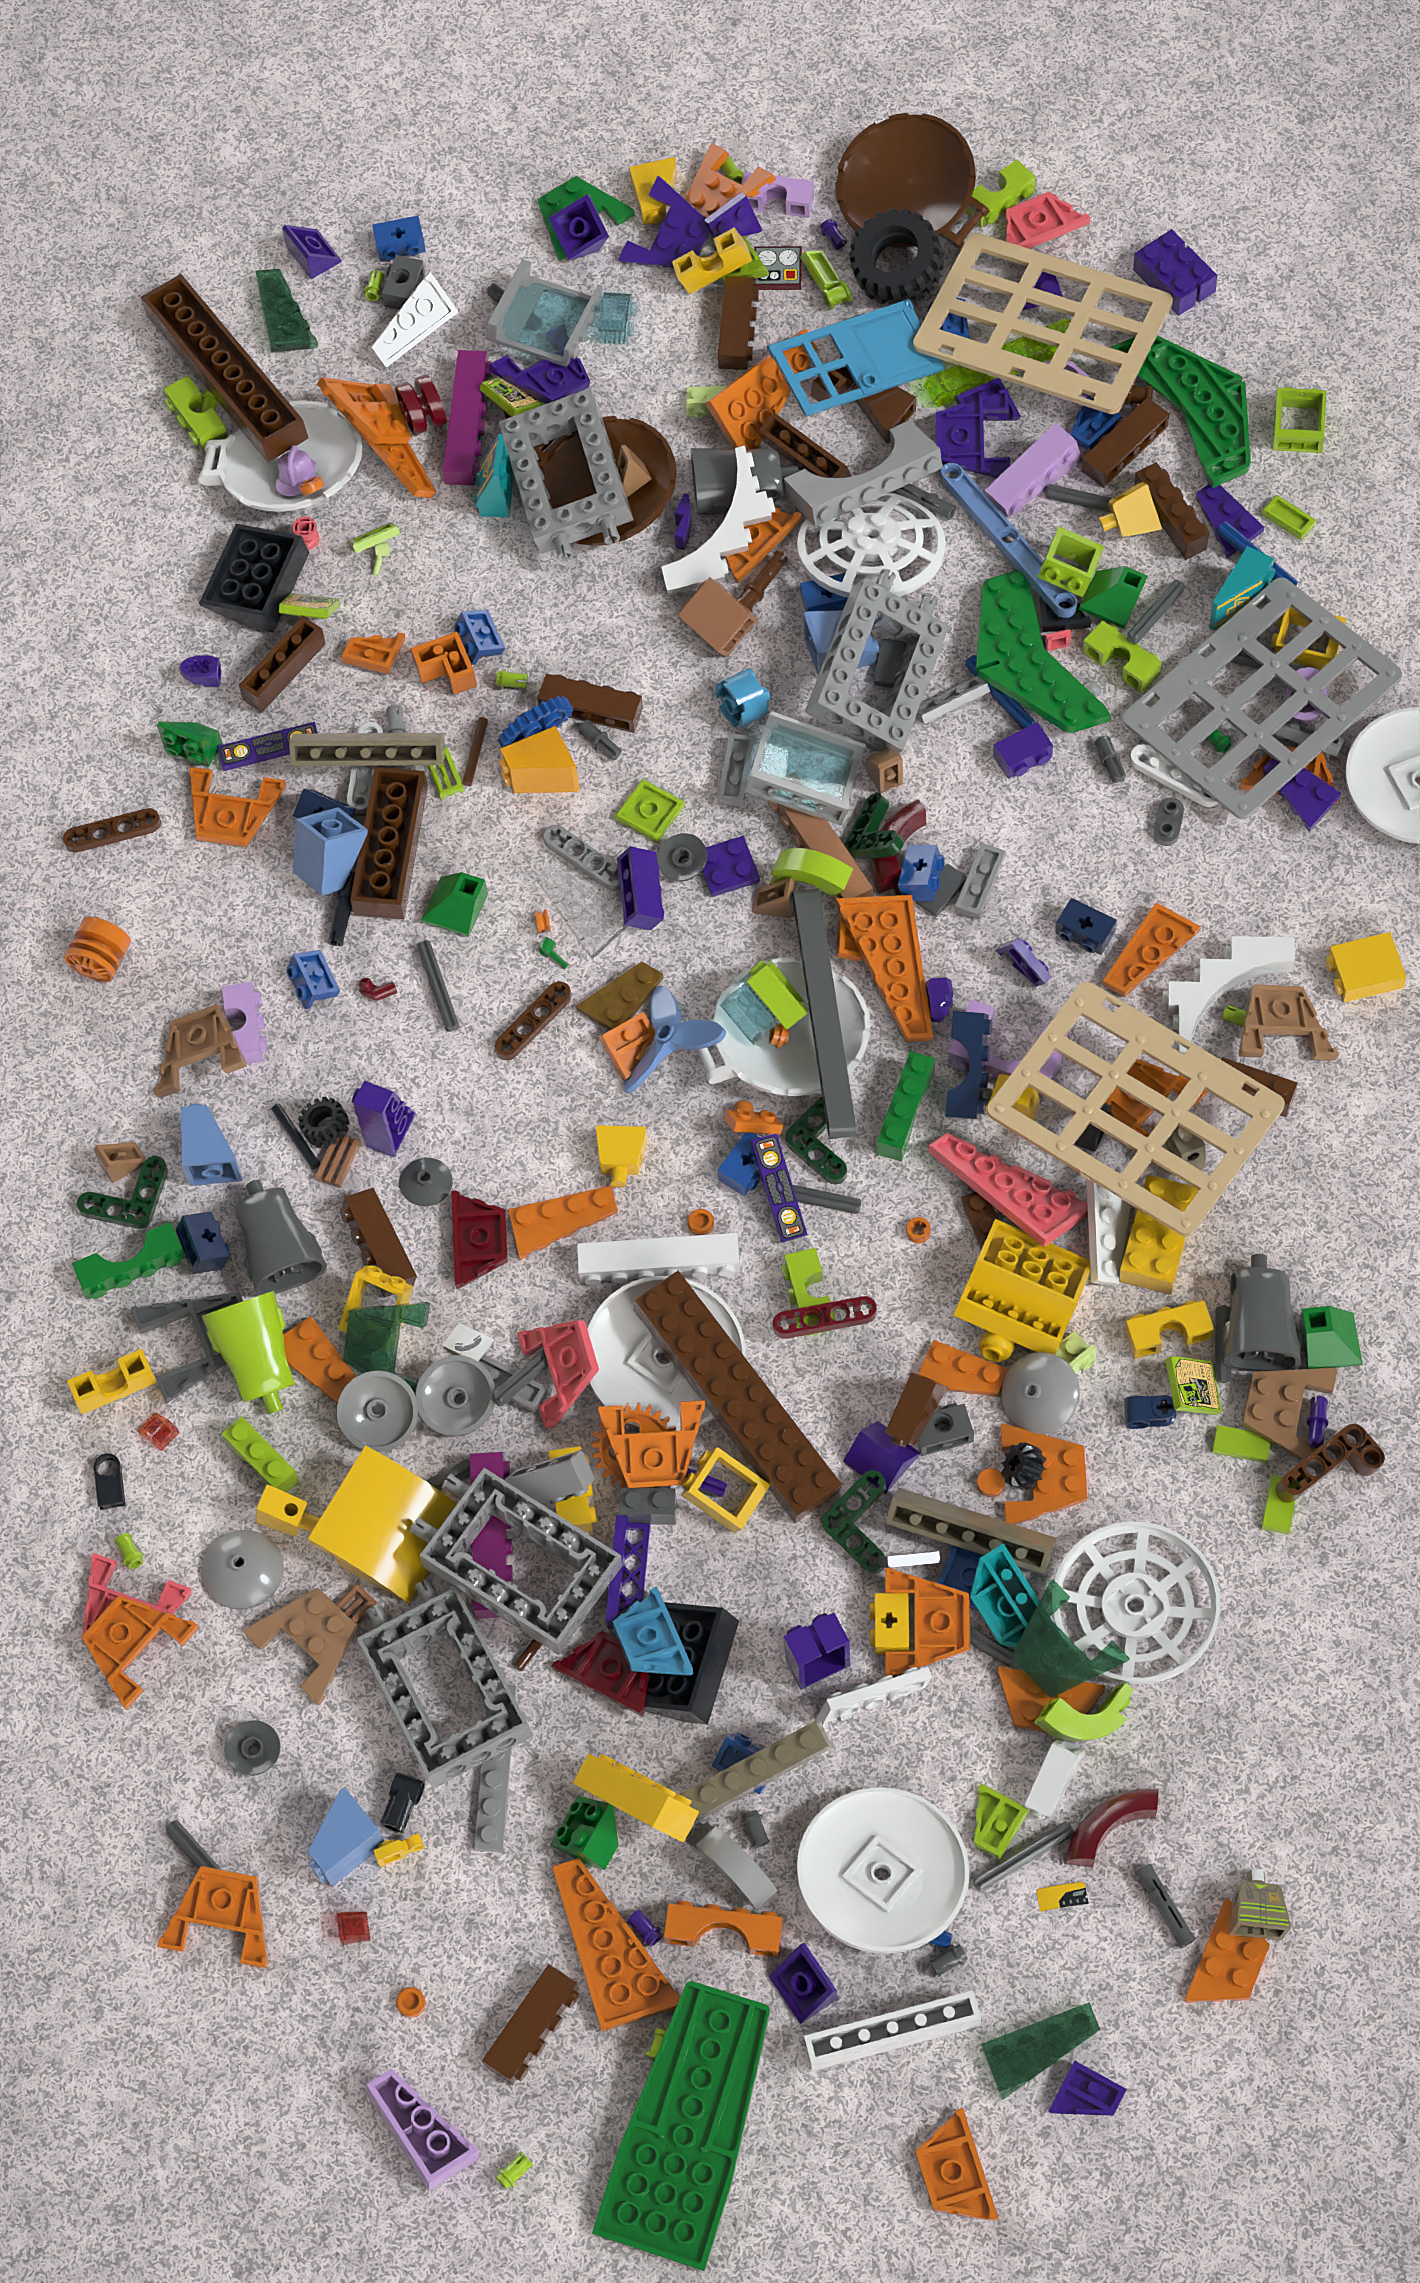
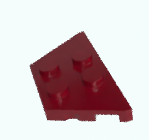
[451,1190,508,1289]
[551,1631,649,1717]

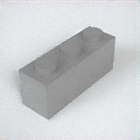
[504,1450,595,1505]

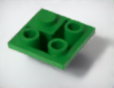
[1079,566,1148,629]
[157,721,223,767]
[421,872,488,937]
[1299,1306,1363,1369]
[550,1796,619,1870]

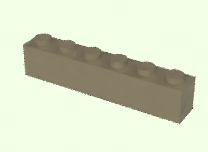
[289,733,445,766]
[885,1488,1057,1574]
[680,1721,833,1823]

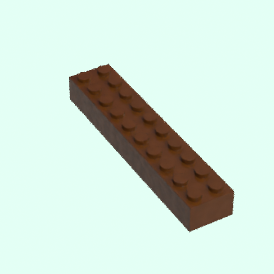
[141,274,309,462]
[633,1270,842,1524]

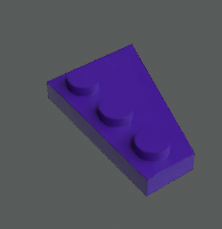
[1196,484,1264,558]
[1263,758,1341,833]

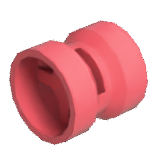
[292,516,320,550]

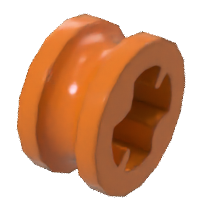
[535,909,551,934]
[907,1217,931,1244]

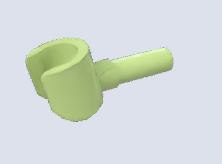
[373,542,390,576]

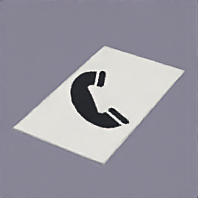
[442,1323,494,1361]

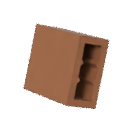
[678,577,759,657]

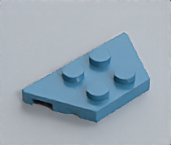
[613,1586,693,1676]

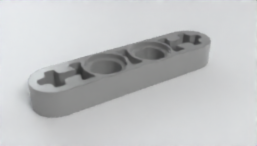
[544,825,620,891]

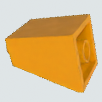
[498,726,580,793]

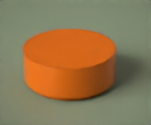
[299,476,324,495]
[688,1209,714,1236]
[977,1468,1005,1497]
[396,1987,426,2018]

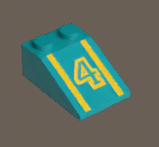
[474,434,514,517]
[1209,546,1276,630]

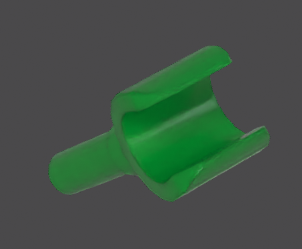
[539,937,569,969]

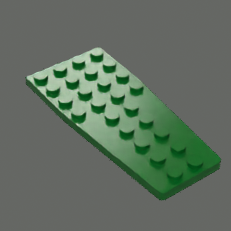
[592,1981,771,2271]

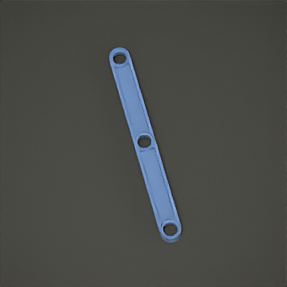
[941,463,1077,618]

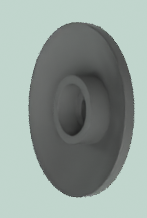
[657,833,707,882]
[400,1158,453,1207]
[224,1720,281,1776]

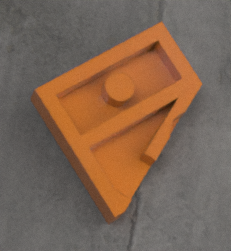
[341,633,405,674]
[599,1012,656,1081]

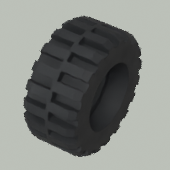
[849,209,944,305]

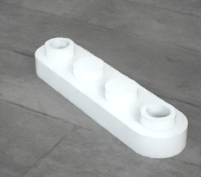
[347,722,383,815]
[1130,744,1218,807]

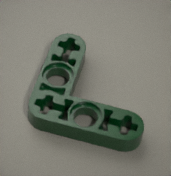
[844,792,904,860]
[785,1097,847,1185]
[77,1156,168,1229]
[822,1470,887,1574]

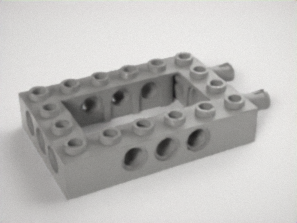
[499,388,634,561]
[805,569,949,754]
[409,1468,622,1655]
[356,1579,533,1789]

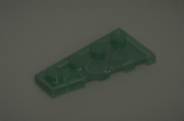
[256,268,318,353]
[980,2002,1100,2100]

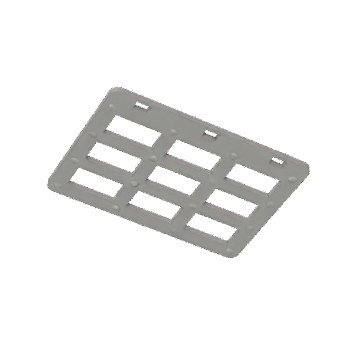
[1123,578,1402,819]

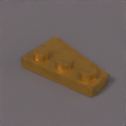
[576,961,664,1030]

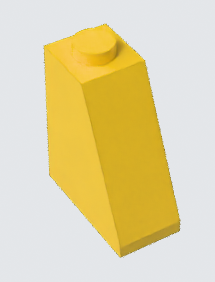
[629,157,677,225]

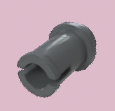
[741,1810,770,1849]
[929,1944,968,1977]

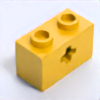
[869,1593,909,1655]

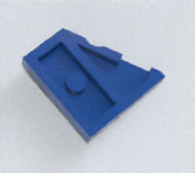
[1071,396,1122,450]

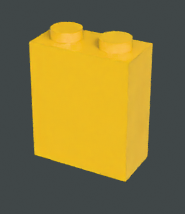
[1325,932,1407,1002]

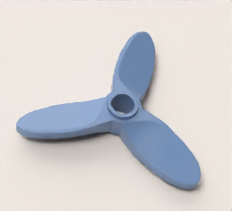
[623,986,726,1094]

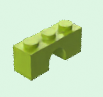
[965,159,1036,228]
[163,375,228,451]
[1083,620,1162,694]
[781,1247,836,1337]
[222,1416,300,1493]

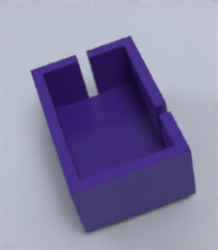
[1133,229,1218,316]
[783,1612,851,1690]

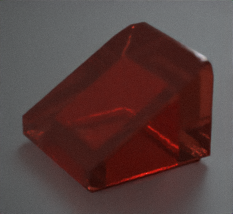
[138,1412,179,1451]
[337,1912,371,1945]

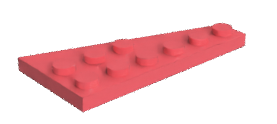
[927,1133,1088,1247]

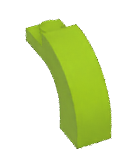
[769,848,853,897]
[1034,1683,1134,1742]

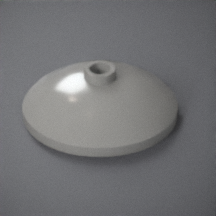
[1001,1352,1080,1434]
[416,1355,496,1436]
[337,1370,418,1452]
[201,1530,284,1610]

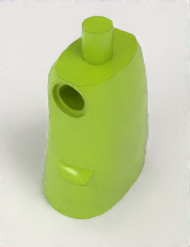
[201,1291,295,1414]

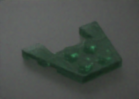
[343,1302,430,1396]
[1011,1579,1130,1698]

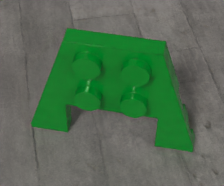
[537,176,635,261]

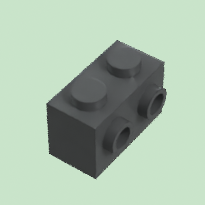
[619,1486,677,1525]

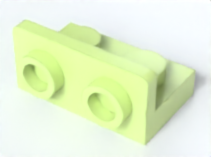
[686,386,727,418]
[1055,1331,1097,1374]

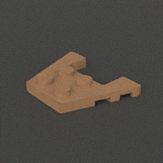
[1238,984,1339,1061]
[154,1004,247,1098]
[1242,1368,1337,1469]
[243,1588,358,1705]

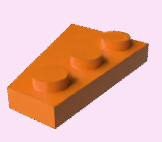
[918,1340,1009,1396]

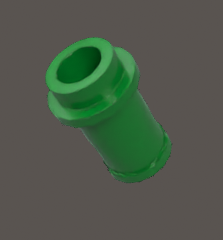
[1206,729,1233,754]

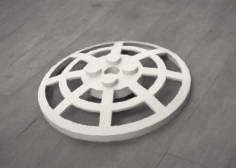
[797,493,946,598]
[1052,1521,1220,1684]

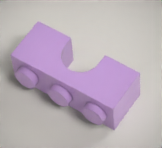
[742,172,815,218]
[222,982,267,1064]

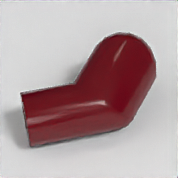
[358,978,397,1001]

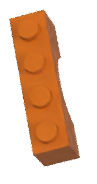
[664,1901,783,1958]

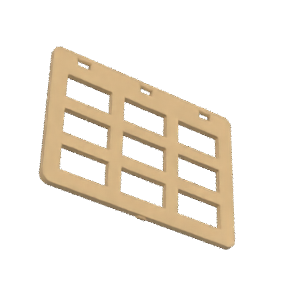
[913,233,1173,414]
[987,982,1285,1236]

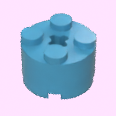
[715,668,770,728]

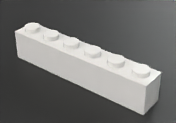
[577,1233,740,1285]
[804,1991,981,2071]

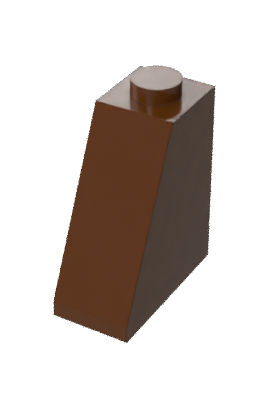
[853,383,916,444]
[885,1372,948,1447]

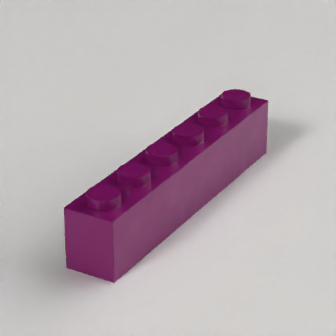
[443,350,492,485]
[470,1452,513,1619]

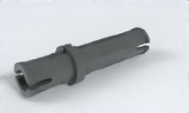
[893,483,956,520]
[1136,1864,1196,1949]

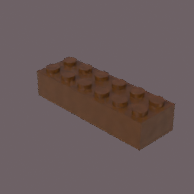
[350,767,428,919]

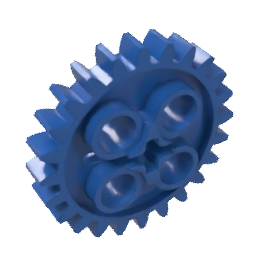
[497,696,573,748]

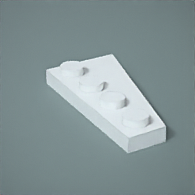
[369,272,458,368]
[1086,1179,1131,1286]
[816,1667,932,1728]

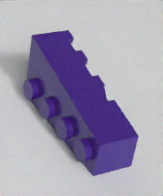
[352,1080,416,1157]

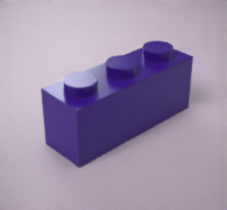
[617,846,664,930]

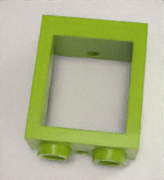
[1273,387,1327,453]
[1037,526,1104,597]
[747,959,809,1030]

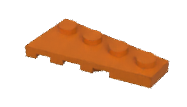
[1102,902,1201,997]
[508,1185,618,1260]
[283,1316,356,1404]

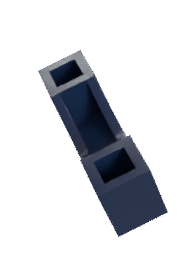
[945,1011,992,1120]

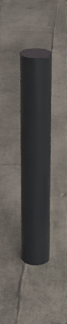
[271,1103,320,1169]

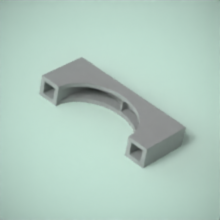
[784,420,943,527]

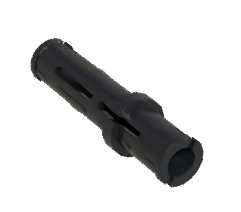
[327,871,355,947]

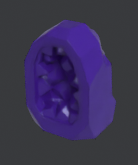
[179,655,222,687]
[925,977,954,1023]

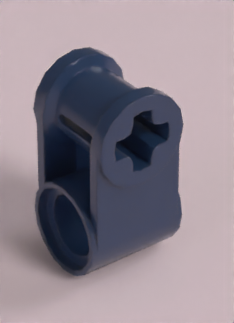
[1124,1395,1176,1429]

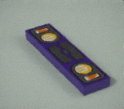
[218,722,318,771]
[751,1133,808,1243]

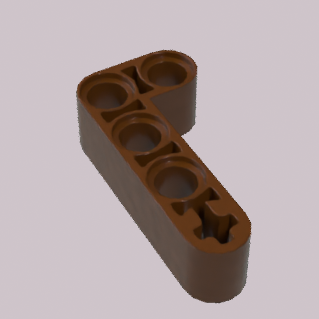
[1275,1424,1385,1503]

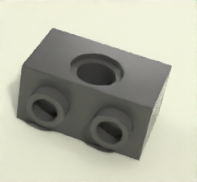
[380,255,425,310]
[917,1403,974,1456]

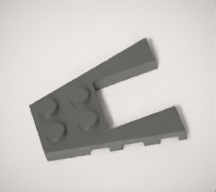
[131,1292,243,1403]

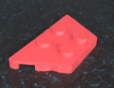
[1006,191,1090,249]

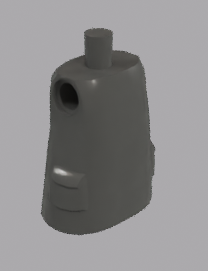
[691,448,798,515]
[234,1180,327,1295]
[1222,1254,1301,1372]

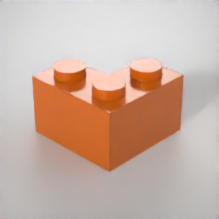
[411,632,477,695]

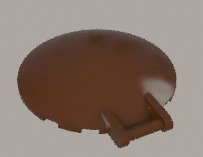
[835,112,990,249]
[534,416,677,546]

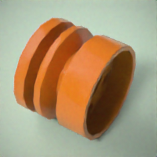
[64,916,131,983]

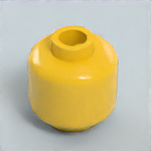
[978,1330,1017,1362]

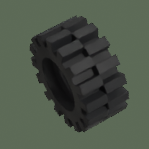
[298,1097,350,1148]

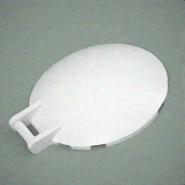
[199,401,363,512]
[697,958,870,1096]

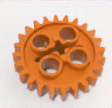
[591,1402,676,1488]

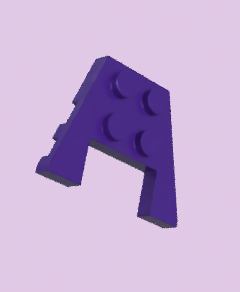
[618,176,710,268]
[489,326,590,404]
[936,389,1011,478]

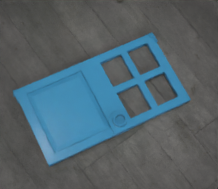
[767,299,945,417]

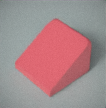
[1042,629,1071,651]

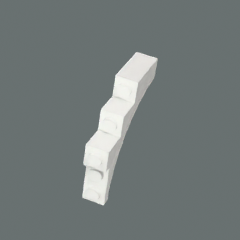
[661,446,775,595]
[1162,936,1295,1055]

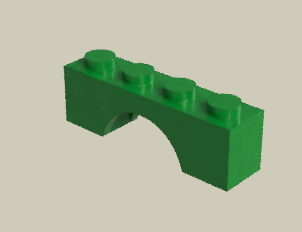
[877,1051,935,1162]
[72,1221,186,1299]

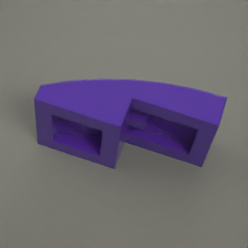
[674,493,692,550]

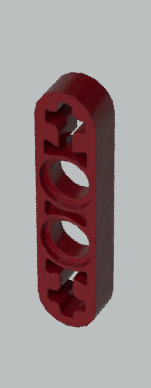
[773,1296,877,1339]

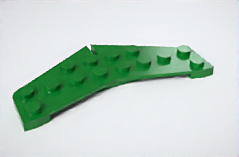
[1111,335,1251,488]
[975,570,1111,733]

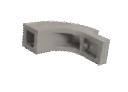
[686,1822,778,1911]

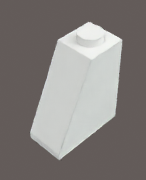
[1025,1739,1086,1819]

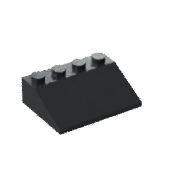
[199,523,309,633]
[644,1602,739,1725]

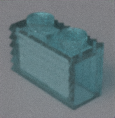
[598,292,637,345]
[720,983,778,1045]

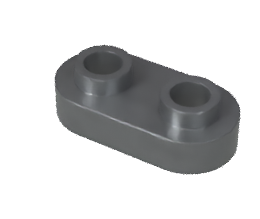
[1153,797,1184,846]

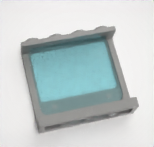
[486,259,604,367]
[745,711,866,825]

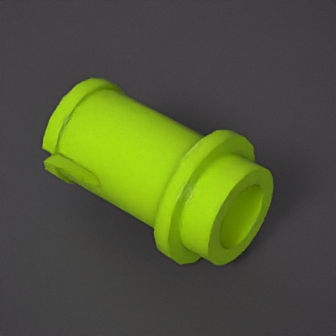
[720,157,744,184]
[364,270,385,302]
[201,390,218,413]
[496,669,528,690]
[1223,1004,1246,1026]
[114,1533,144,1569]
[495,2151,533,2190]

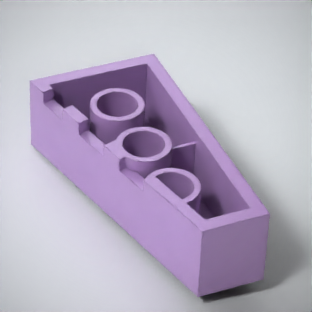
[985,423,1082,518]
[366,2069,479,2191]

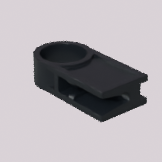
[93,1453,126,1510]

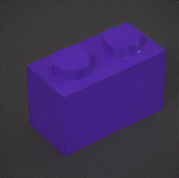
[993,722,1053,779]

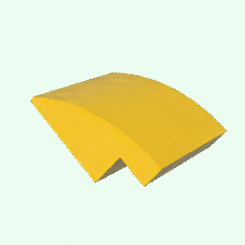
[953,1219,1090,1355]
[308,1445,457,1604]

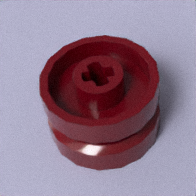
[395,374,447,436]

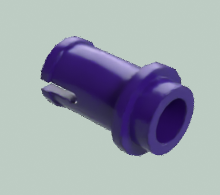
[820,219,847,250]
[627,1909,663,1947]

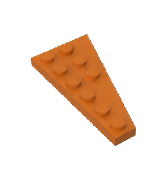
[705,328,818,450]
[317,377,436,498]
[835,895,933,1042]
[552,1858,680,2032]

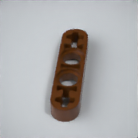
[63,808,161,853]
[495,981,572,1061]

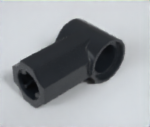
[380,1772,425,1833]

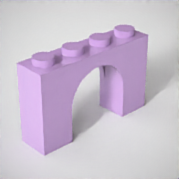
[948,1000,1069,1096]

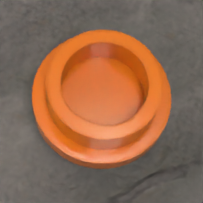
[769,1022,789,1049]

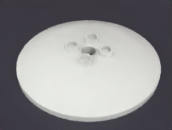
[1345,707,1420,844]
[587,1276,746,1431]
[797,1787,969,1954]

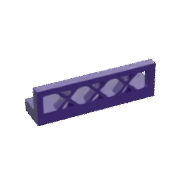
[606,1515,651,1629]

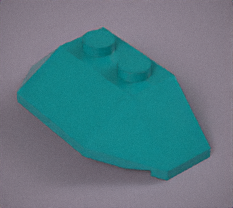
[970,1543,1062,1654]

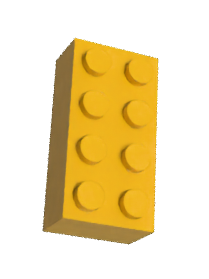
[1119,1174,1199,1295]
[573,1753,699,1843]

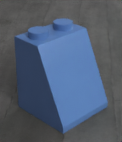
[803,611,880,675]
[293,807,368,895]
[181,1104,243,1186]
[307,1787,384,1887]

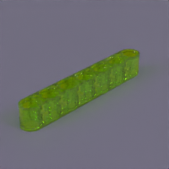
[924,318,1083,407]

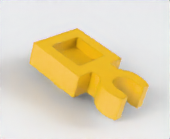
[373,1833,425,1867]

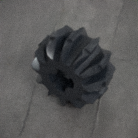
[1001,1442,1047,1490]

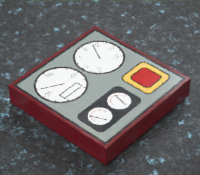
[754,246,802,290]

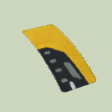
[1036,1882,1089,1912]

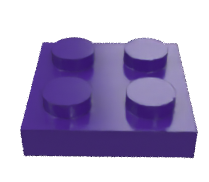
[702,835,760,897]

